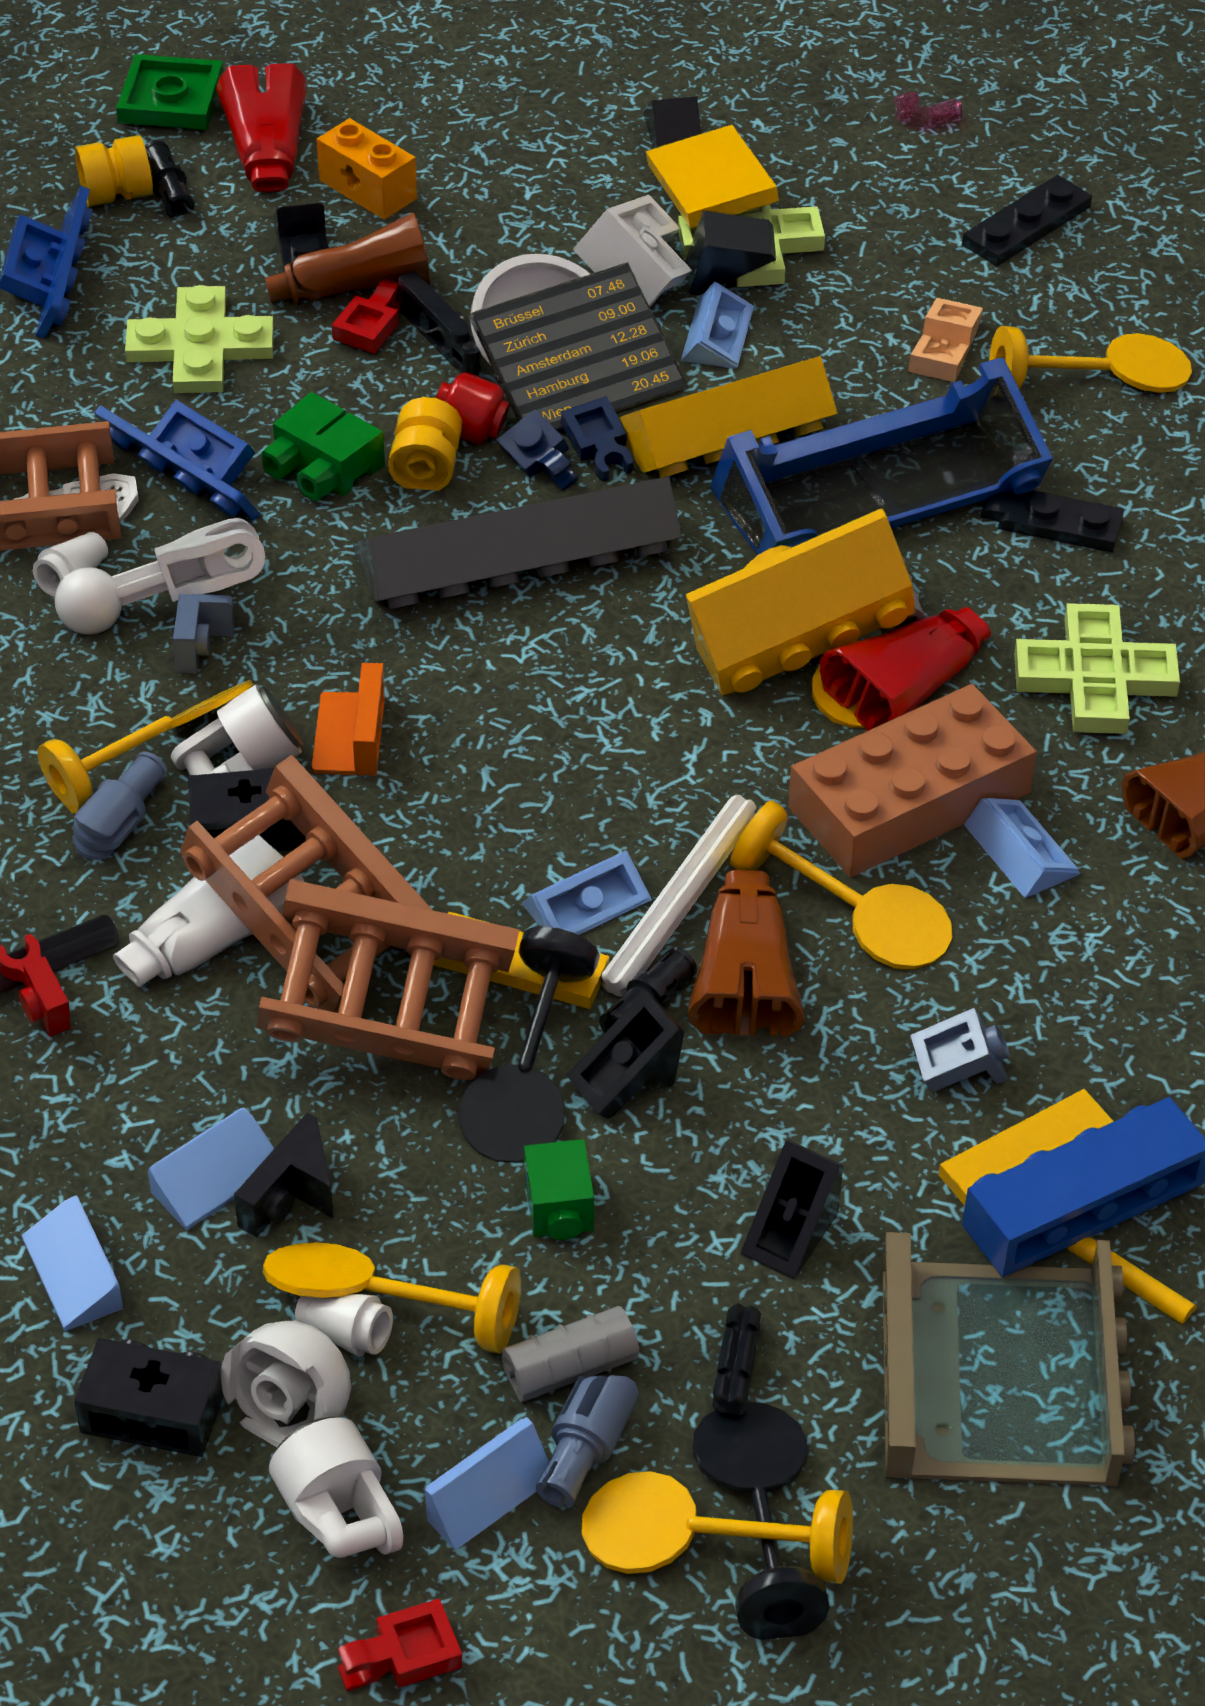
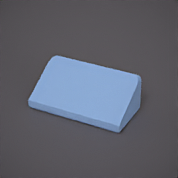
[681,281,754,369]
[964,798,1080,898]
[522,850,652,935]
[148,1107,274,1230]
[22,1195,123,1331]
[425,1417,549,1550]

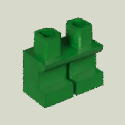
[262,391,385,502]

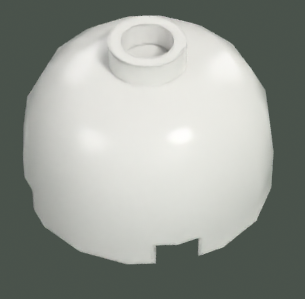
[220,1320,351,1447]

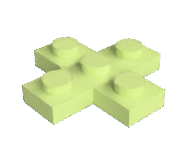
[678,204,825,287]
[125,285,274,393]
[1014,603,1180,734]

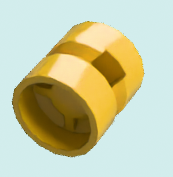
[75,135,153,207]
[388,397,462,491]

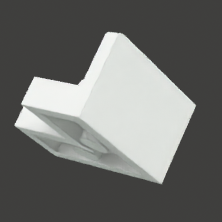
[573,195,692,309]

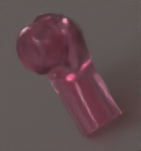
[894,91,963,129]

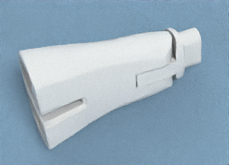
[113,835,304,987]

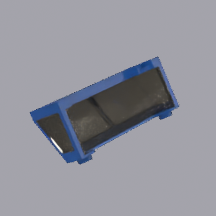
[710,357,1053,555]

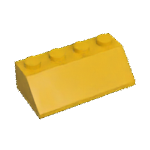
[618,356,838,478]
[686,508,915,695]

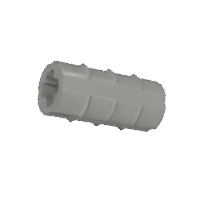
[501,1306,639,1403]

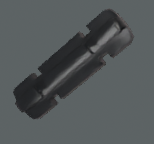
[712,1303,761,1416]

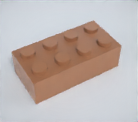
[788,684,1037,878]

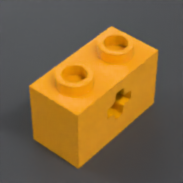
[316,118,417,220]

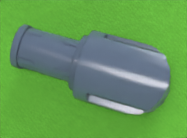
[72,751,167,860]
[536,1375,639,1508]

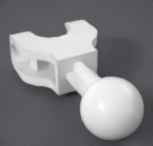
[55,518,265,635]

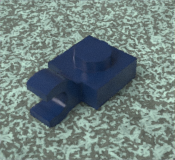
[497,409,579,491]

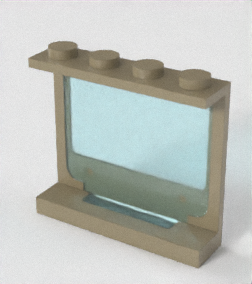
[882,1232,1135,1486]

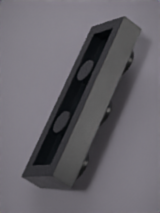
[962,175,1092,267]

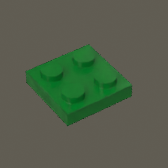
[116,54,224,130]

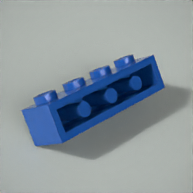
[962,1097,1205,1278]

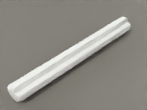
[602,795,756,997]

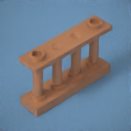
[0,421,121,551]
[180,755,432,1013]
[256,879,519,1080]

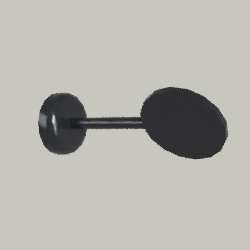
[458,926,600,1162]
[693,1402,830,1640]

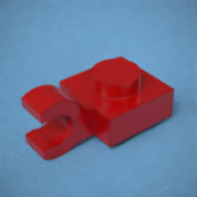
[331,279,400,354]
[0,934,71,1037]
[338,1598,463,1692]

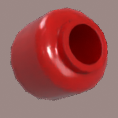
[435,372,510,445]

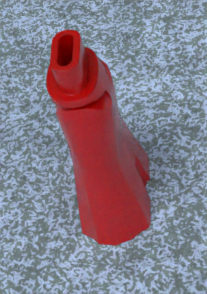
[216,63,308,192]
[820,607,991,731]

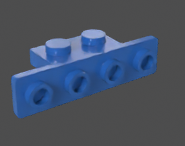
[0,186,93,338]
[94,400,260,521]

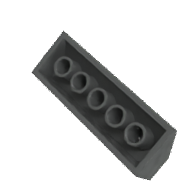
[352,476,682,609]

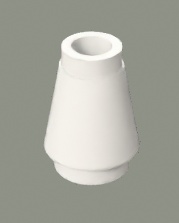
[33,532,108,597]
[295,1294,393,1357]

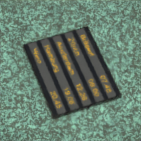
[469,262,689,433]

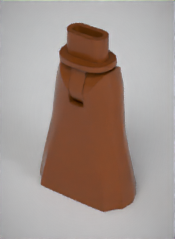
[265,212,430,305]
[1121,751,1205,860]
[687,870,805,1037]

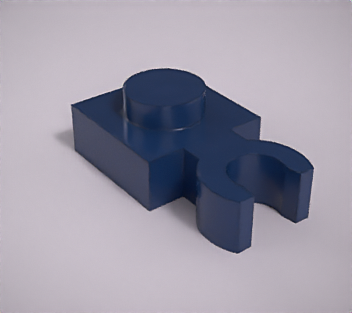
[560,396,633,481]

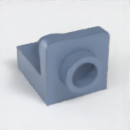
[173,594,234,673]
[910,1008,1010,1092]

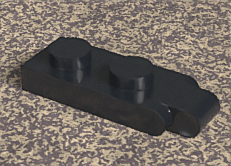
[398,270,481,376]
[980,490,1125,553]

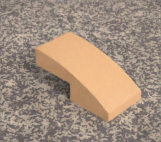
[908,298,983,382]

